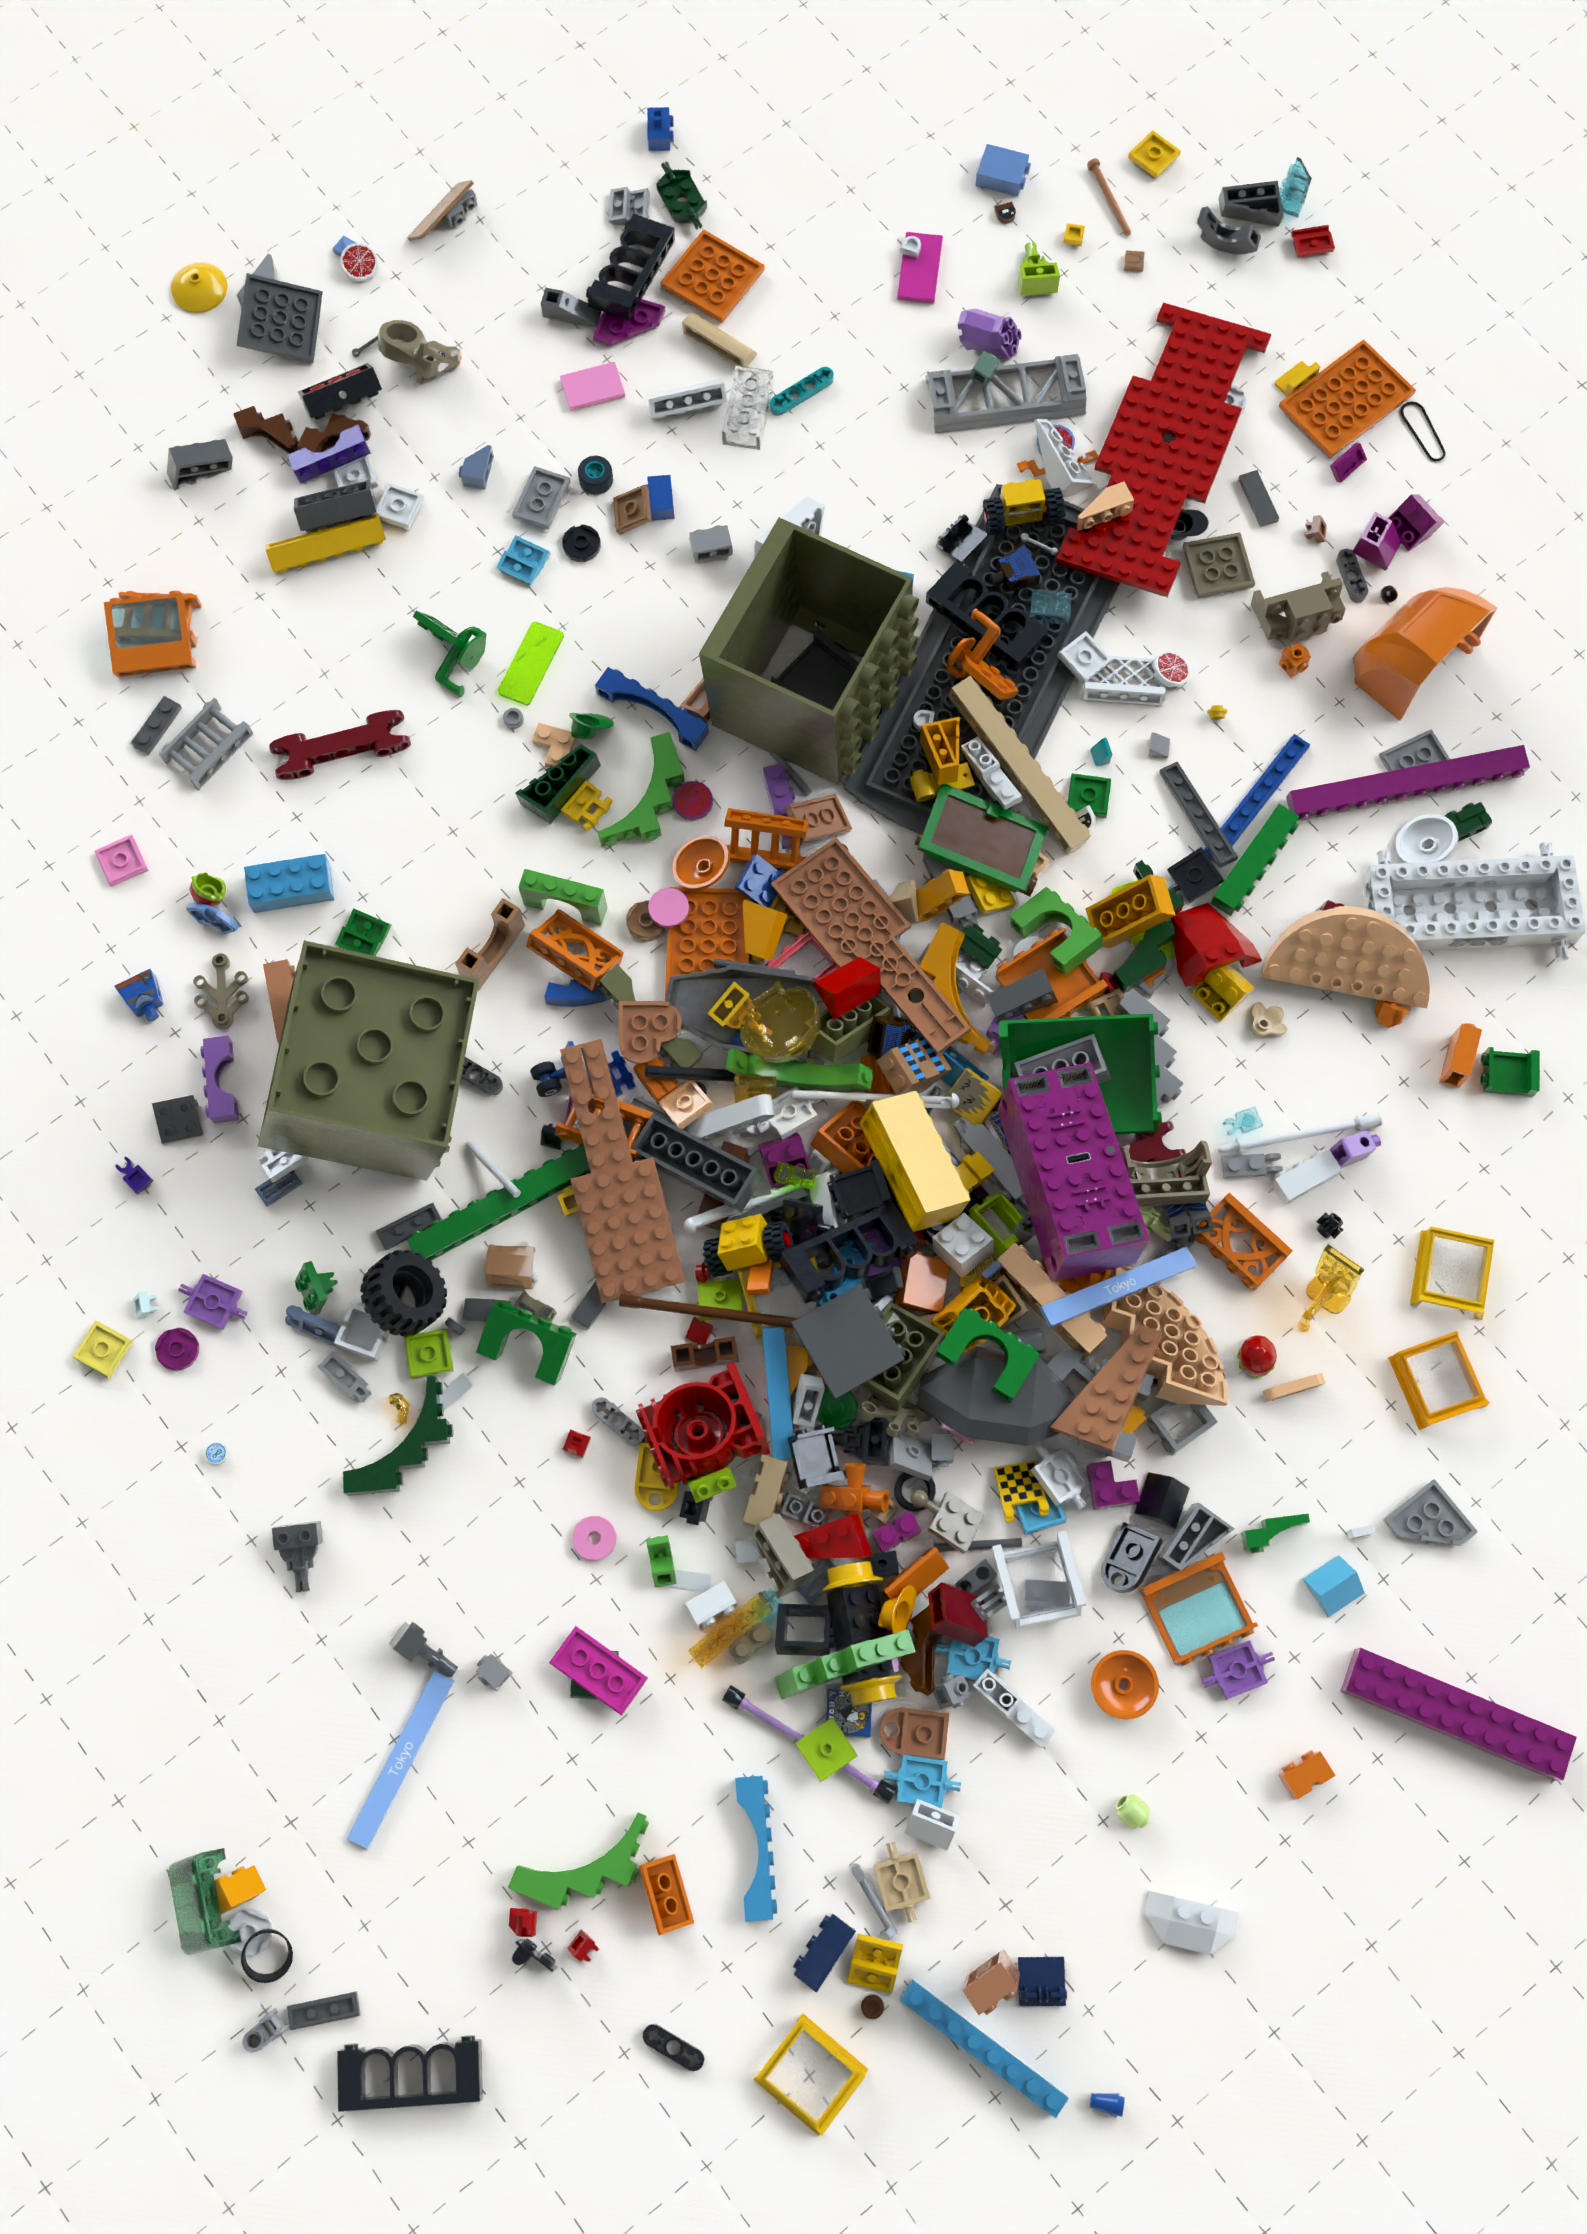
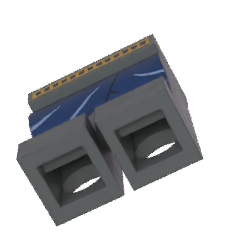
[1164,1203,1213,1239]

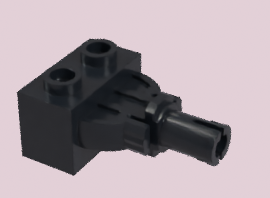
[832,1417,891,1466]

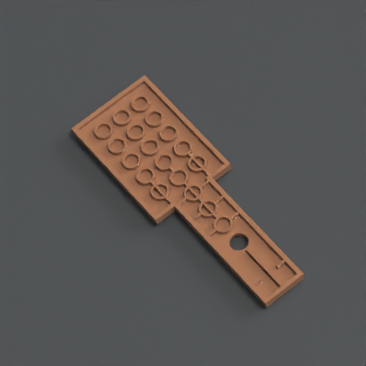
[771,837,971,1055]
[560,1039,686,1304]

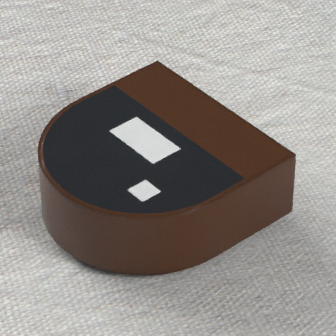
[994,202,1016,224]

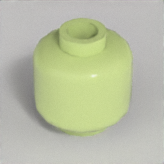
[1116,1794,1150,1829]

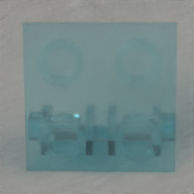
[1029,589,1072,625]

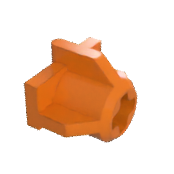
[1374,1000,1411,1028]

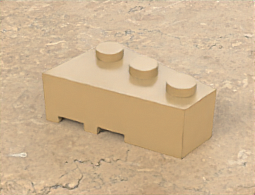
[743,1454,791,1527]

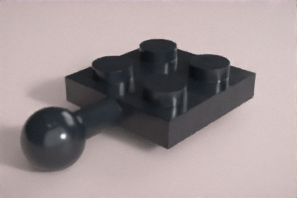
[1167,847,1224,904]

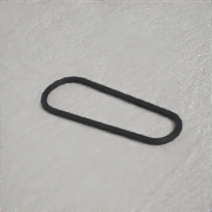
[1401,401,1446,461]

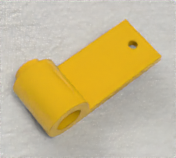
[909,762,975,802]

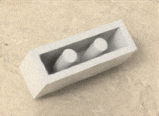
[1271,1149,1342,1205]

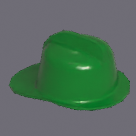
[569,712,614,740]

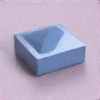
[332,235,356,257]

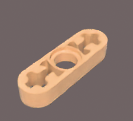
[1262,1373,1326,1402]

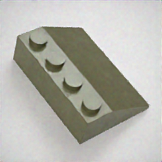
[861,1301,945,1411]

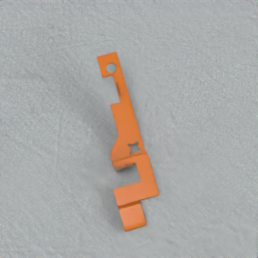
[1017,450,1098,478]

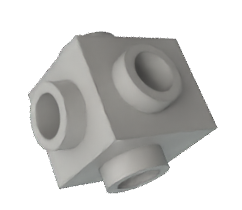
[933,1673,972,1709]

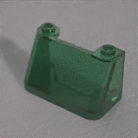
[168,1848,242,1956]

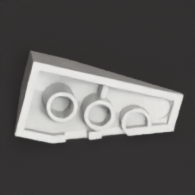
[1034,419,1095,497]

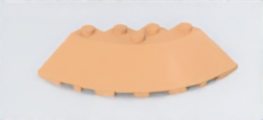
[1102,1265,1228,1406]

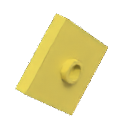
[72,1320,134,1379]

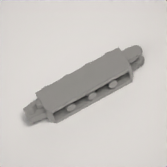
[922,853,979,929]
[953,1117,1029,1212]

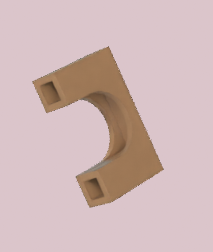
[455,898,525,991]

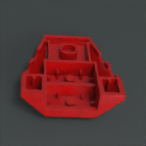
[1170,903,1262,988]

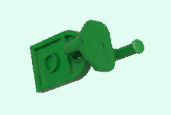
[412,610,487,697]

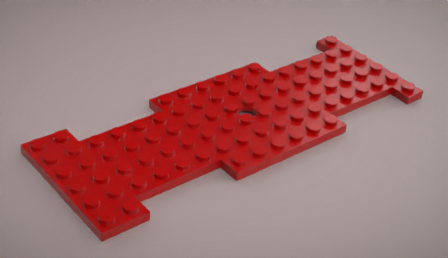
[1055,302,1272,598]

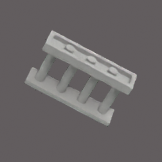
[159,698,254,790]

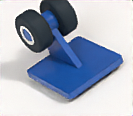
[530,1041,574,1097]

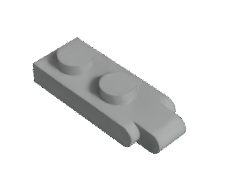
[318,1351,372,1402]

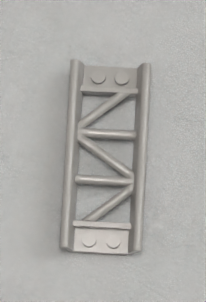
[925,354,1087,433]

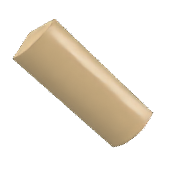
[682,313,757,371]

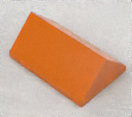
[879,1547,949,1600]
[639,1854,694,1936]

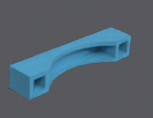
[735,1775,777,1922]

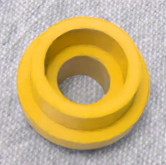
[1207,705,1227,720]

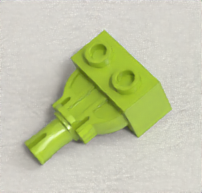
[1017,242,1060,296]

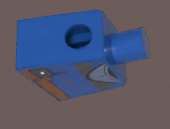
[114,969,164,1022]

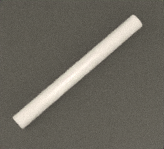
[466,1141,521,1198]

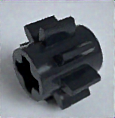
[1316,1212,1344,1239]

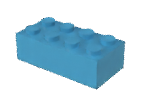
[244,854,335,913]

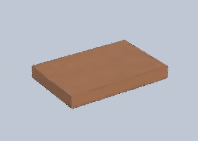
[785,794,852,844]

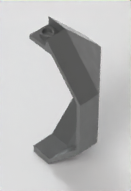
[917,1346,1076,1446]

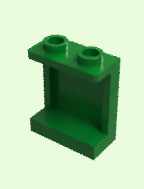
[1480,1047,1540,1097]

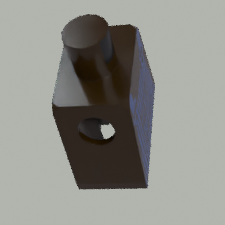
[990,544,1041,592]
[867,1016,915,1059]

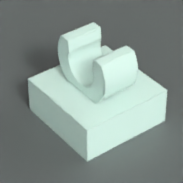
[133,1291,159,1319]

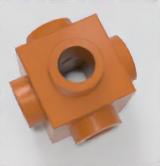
[1279,642,1311,678]

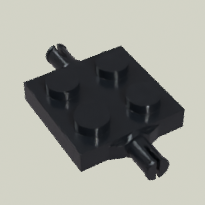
[771,1198,835,1245]

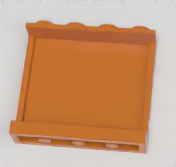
[995,927,1108,1019]

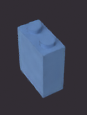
[975,144,1031,197]

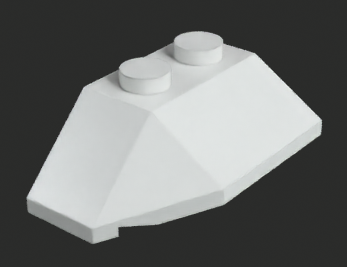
[1144,1890,1239,1955]

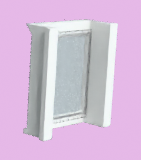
[992,1531,1086,1629]

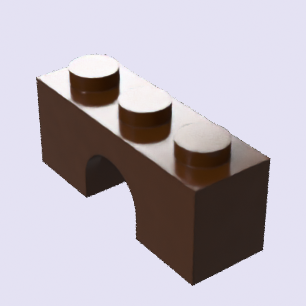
[671,1336,739,1372]

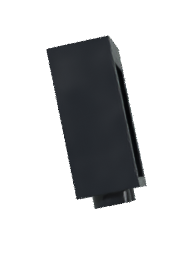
[775,1603,835,1656]

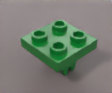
[295,1261,338,1315]

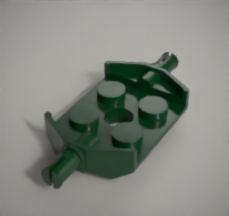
[656,161,707,230]

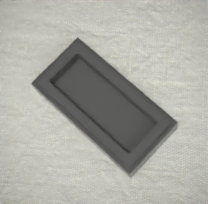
[865,1267,904,1301]

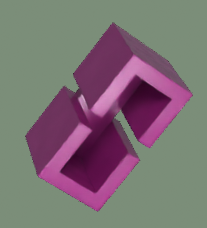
[872,1511,922,1553]

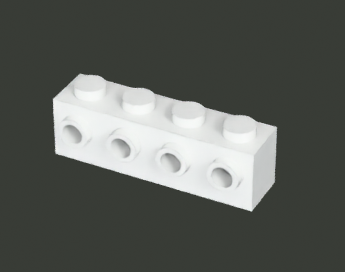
[646,378,727,419]

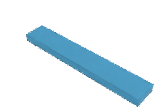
[762,1327,793,1460]

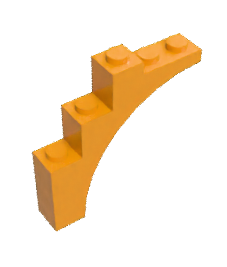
[919,923,996,1055]

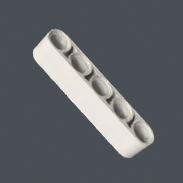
[686,1094,774,1142]

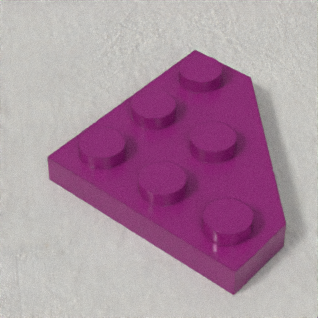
[593,299,666,346]

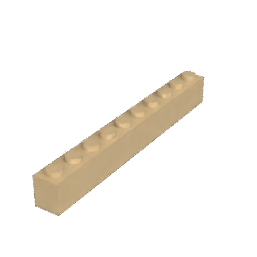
[948,676,1091,855]

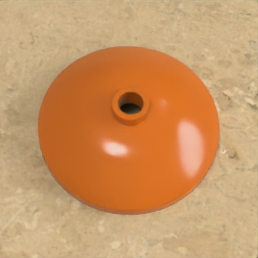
[672,835,730,890]
[1091,1650,1159,1720]

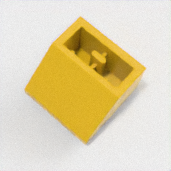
[1191,964,1254,1022]

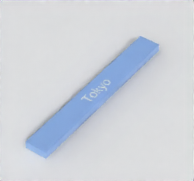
[1039,1246,1197,1328]
[347,1670,455,1849]

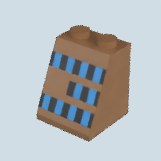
[876,1037,952,1096]

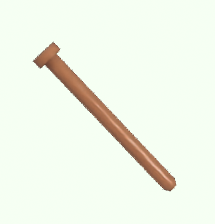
[1087,158,1131,236]

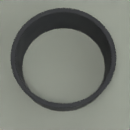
[241,1929,293,1983]

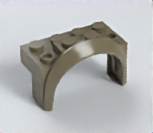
[1121,1140,1212,1206]

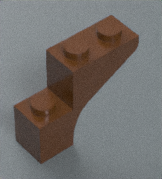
[233,406,298,454]
[297,413,371,453]
[900,1606,942,1696]

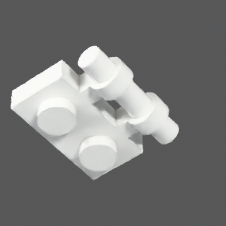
[258,1149,309,1183]

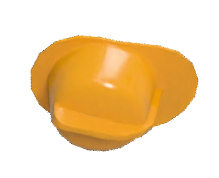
[878,1585,916,1634]

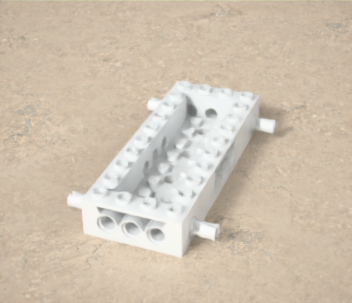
[1362,842,1586,961]

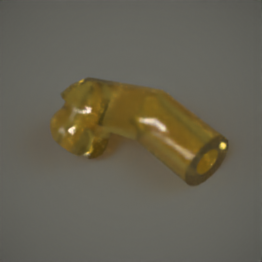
[388,1393,410,1424]

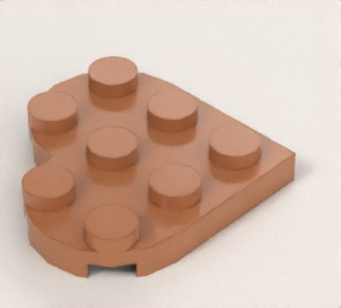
[619,1001,682,1065]

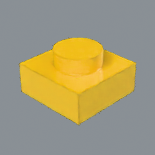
[1063,223,1085,246]

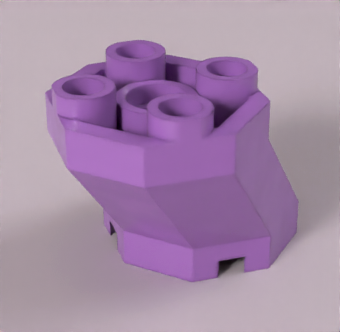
[957,308,1022,359]

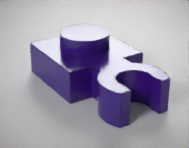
[115,1156,154,1195]

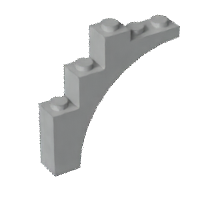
[1116,988,1184,1108]

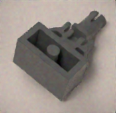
[272,1521,323,1592]
[389,1621,458,1678]

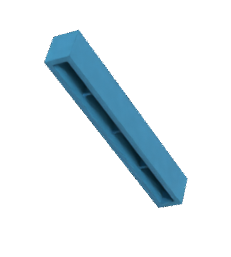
[899,1979,1069,2119]

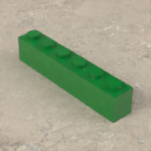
[1210,804,1300,916]

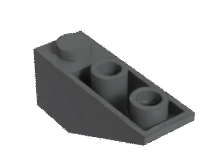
[540,287,602,328]

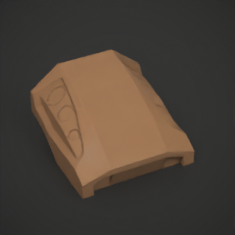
[485,1244,536,1290]

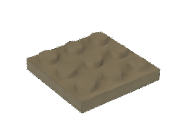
[1183,532,1255,598]

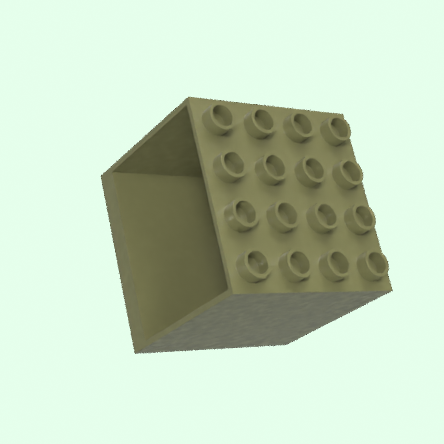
[699,517,919,785]
[257,940,479,1181]

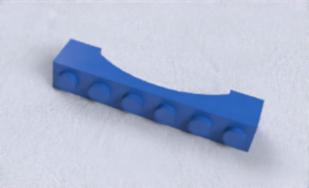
[595,667,709,752]

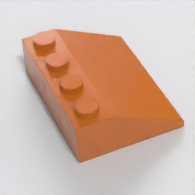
[810,1101,883,1174]

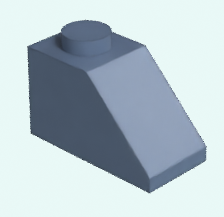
[459,445,494,489]

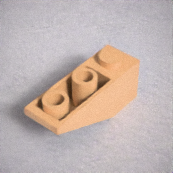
[1077,482,1134,531]

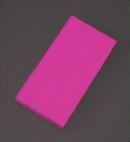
[897,232,943,303]
[549,1626,648,1716]

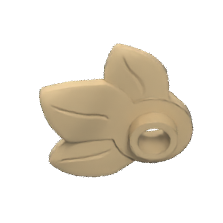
[1251,1002,1288,1037]

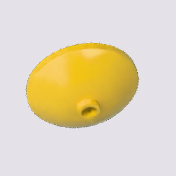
[171,262,228,313]

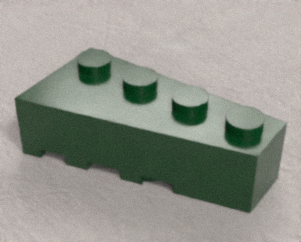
[515,744,601,825]

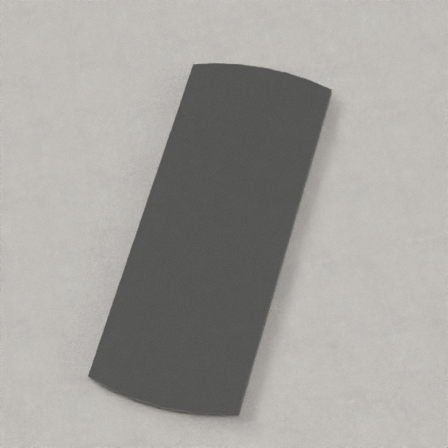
[844,484,1120,834]

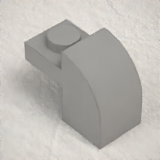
[1047,1350,1094,1385]

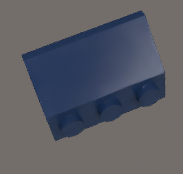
[792,1913,856,1993]

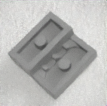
[608,186,650,225]

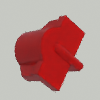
[509,1908,538,1937]

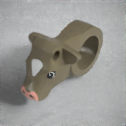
[378,320,462,384]

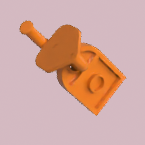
[946,608,1019,700]

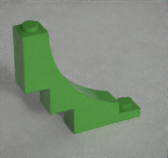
[726,1049,873,1092]

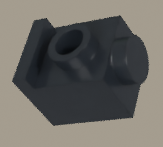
[679,1491,713,1525]

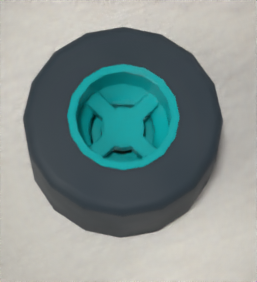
[578,455,613,495]

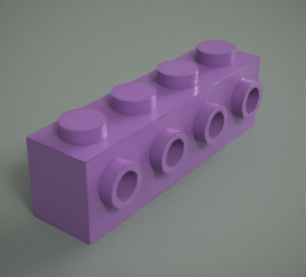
[763,763,802,849]

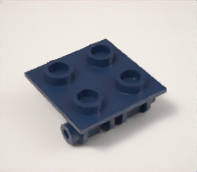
[1018,1957,1067,2006]

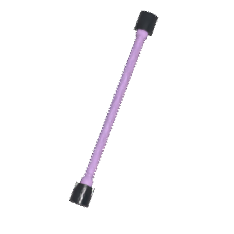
[722,1685,897,1804]

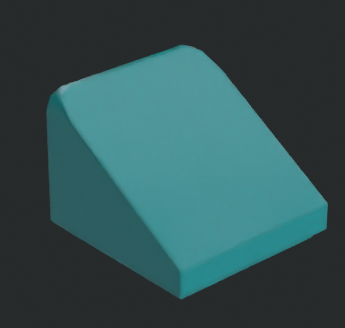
[1090,737,1112,767]

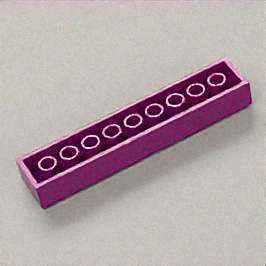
[1340,1647,1577,1781]

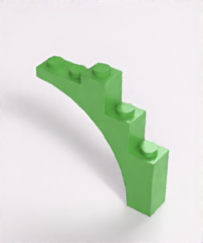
[597,732,685,847]
[775,1630,916,1700]
[508,1812,649,1910]

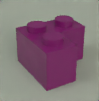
[1086,1460,1140,1510]

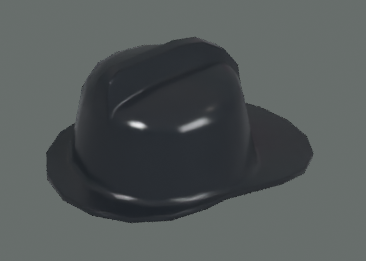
[1171,510,1209,541]

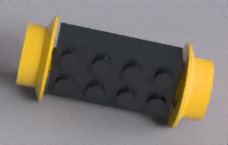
[822,1561,902,1706]

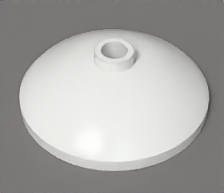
[1396,814,1458,863]

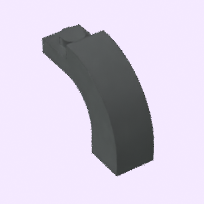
[1197,206,1261,254]

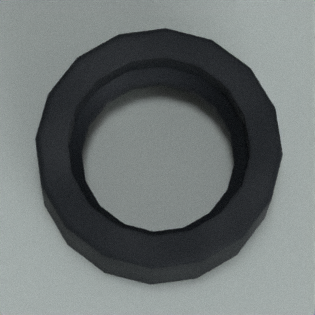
[894,1472,936,1512]

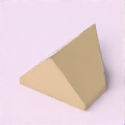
[889,880,919,923]

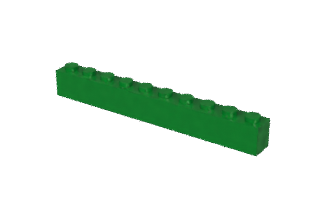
[407,1144,591,1261]

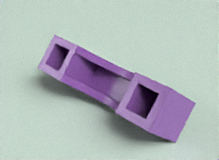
[200,1035,239,1124]

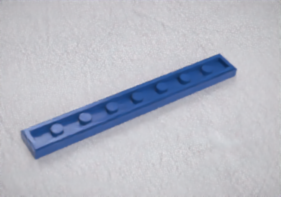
[1204,734,1311,863]

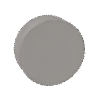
[503,708,524,729]

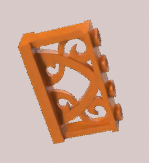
[526,909,624,991]
[1194,1192,1293,1290]

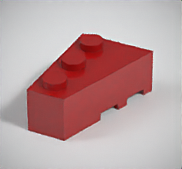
[794,1513,873,1558]

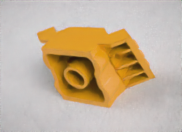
[932,1274,1016,1353]

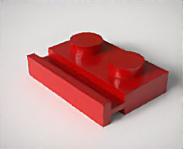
[1291,225,1335,258]

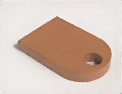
[879,1708,950,1760]

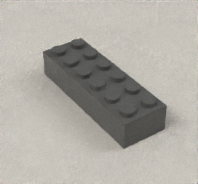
[631,1114,763,1213]

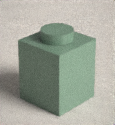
[969,351,1000,388]

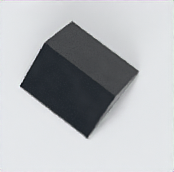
[1134,1472,1190,1529]

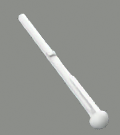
[793,1090,959,1109]
[684,1168,839,1234]

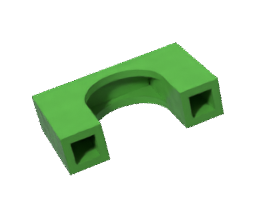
[518,868,608,926]
[1009,887,1103,976]

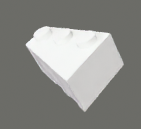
[809,1172,856,1248]

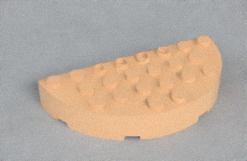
[1261,906,1430,1009]

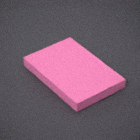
[560,361,625,411]

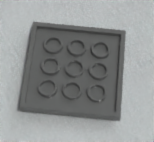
[236,273,323,364]

